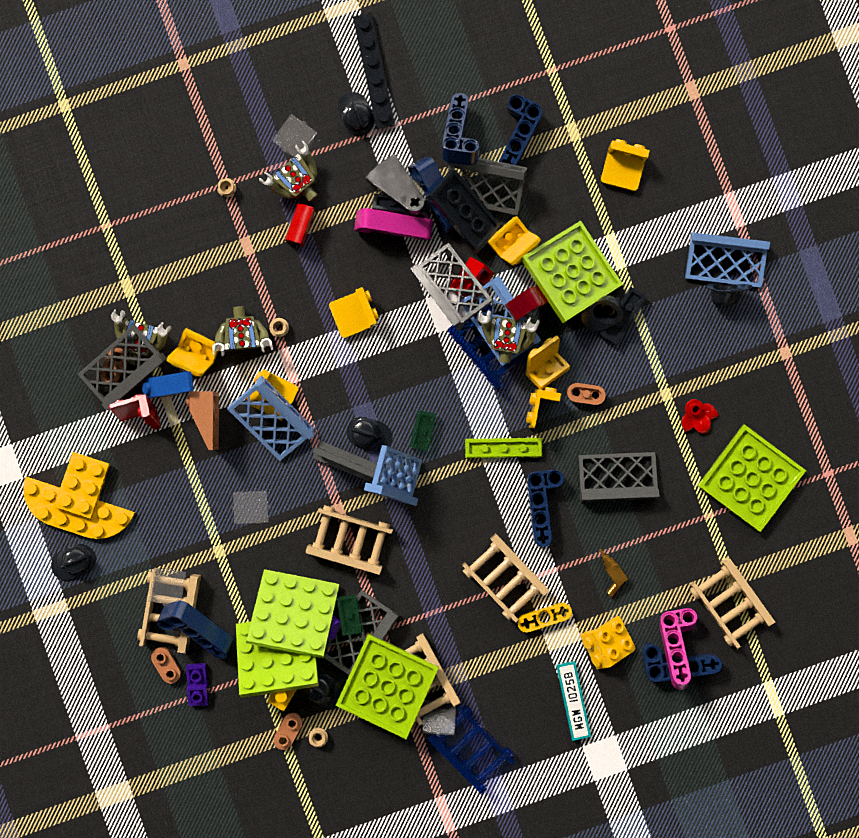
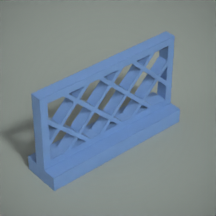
[685,232,770,288]
[461,275,541,366]
[227,376,315,461]
[364,445,422,506]

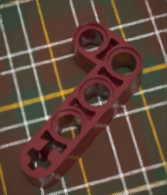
[505,286,549,322]

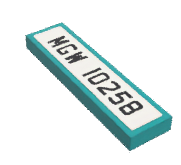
[556,661,591,741]

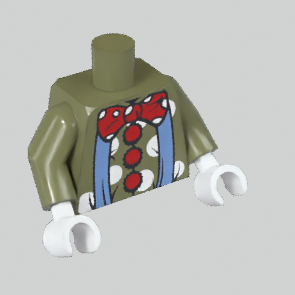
[259,141,318,202]
[213,306,273,356]
[111,310,171,366]
[478,311,540,363]

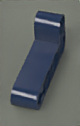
[442,93,479,165]
[499,94,542,165]
[408,157,454,233]
[526,469,564,547]
[156,600,234,659]
[641,643,722,682]

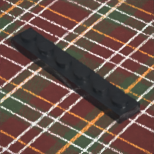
[353,13,395,129]

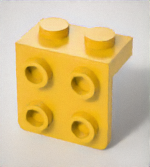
[601,139,650,191]
[488,216,541,265]
[329,287,379,338]
[167,328,218,377]
[526,336,570,390]
[246,369,299,420]
[526,387,561,428]
[580,616,635,669]

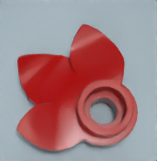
[681,399,718,434]

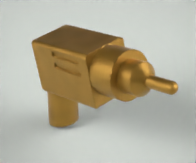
[599,549,628,598]

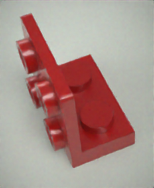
[109,394,161,430]

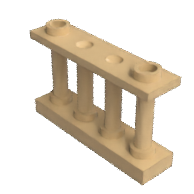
[306,505,393,575]
[462,533,549,622]
[689,557,775,649]
[137,568,201,653]
[405,633,460,726]

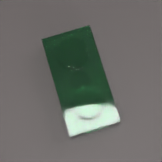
[409,410,436,451]
[336,594,363,636]

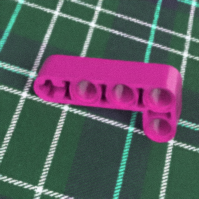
[354,208,433,240]
[659,609,697,690]

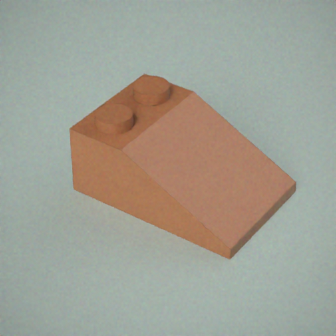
[186,391,219,450]

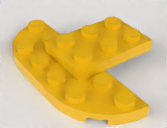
[24,452,136,539]

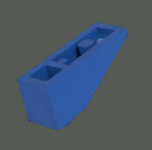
[142,371,194,398]

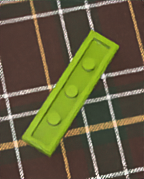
[465,438,542,458]

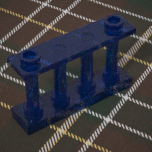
[447,301,530,390]
[427,703,515,795]

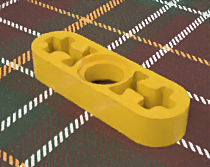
[517,602,572,632]

